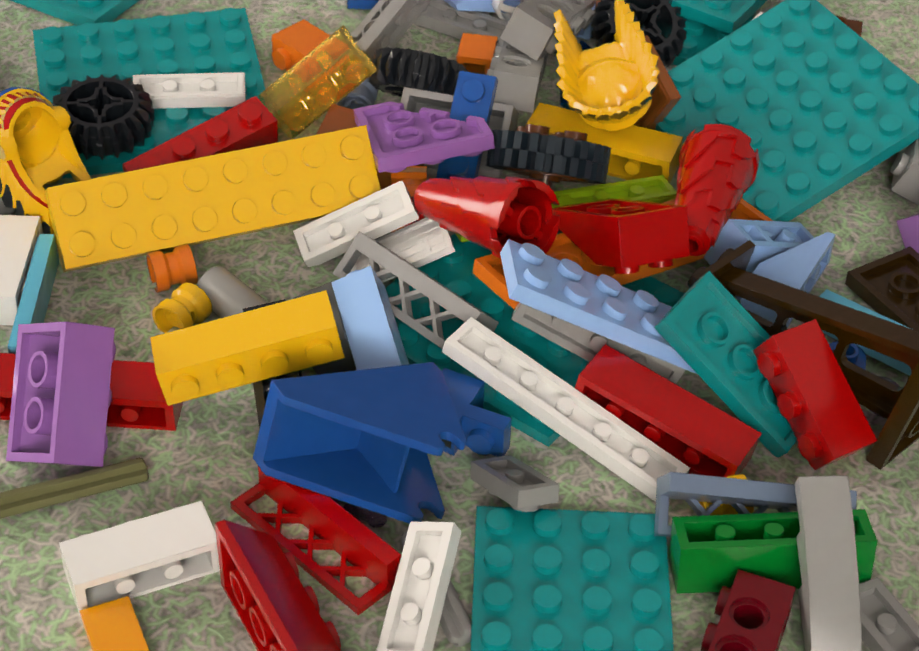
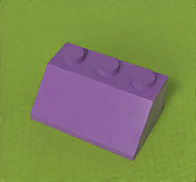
[6,321,116,467]

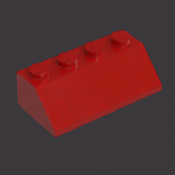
[215,519,341,651]

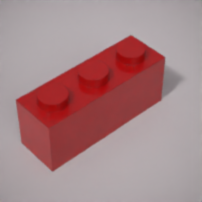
[753,319,878,470]

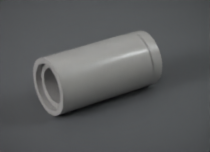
[197,266,269,318]

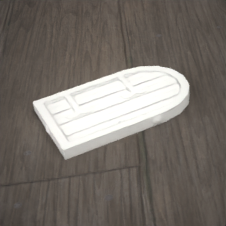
[351,217,456,283]

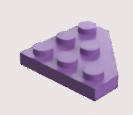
[353,101,495,173]

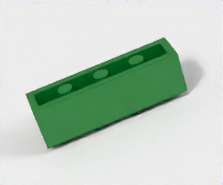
[669,509,878,594]

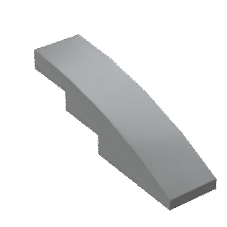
[795,475,862,651]

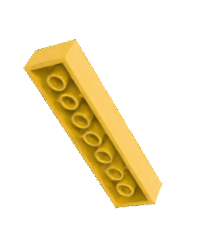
[45,125,381,272]

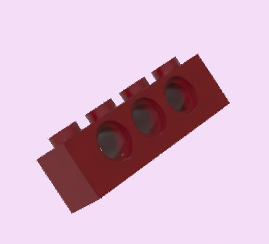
[701,569,796,651]

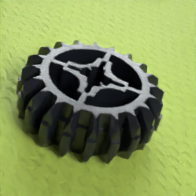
[591,0,687,67]
[369,47,468,97]
[52,73,155,161]

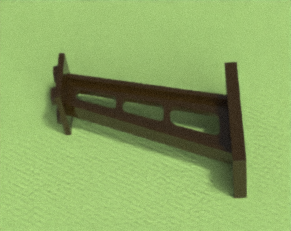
[687,240,919,470]

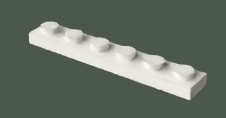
[442,317,690,502]

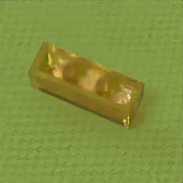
[258,25,378,140]

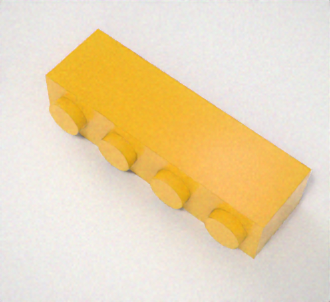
[525,102,683,183]
[150,290,345,406]

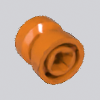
[146,244,198,293]

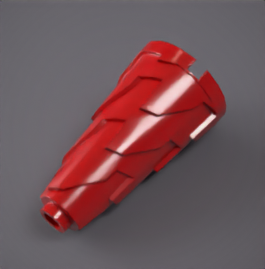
[675,124,760,257]
[414,176,560,259]

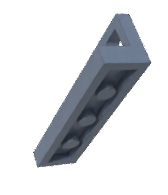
[654,472,857,537]

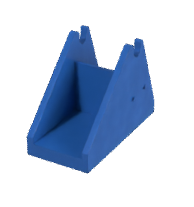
[253,362,467,524]

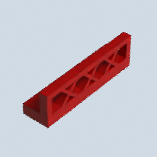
[230,466,402,616]

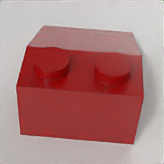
[552,198,690,274]

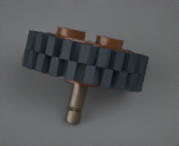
[486,124,611,188]

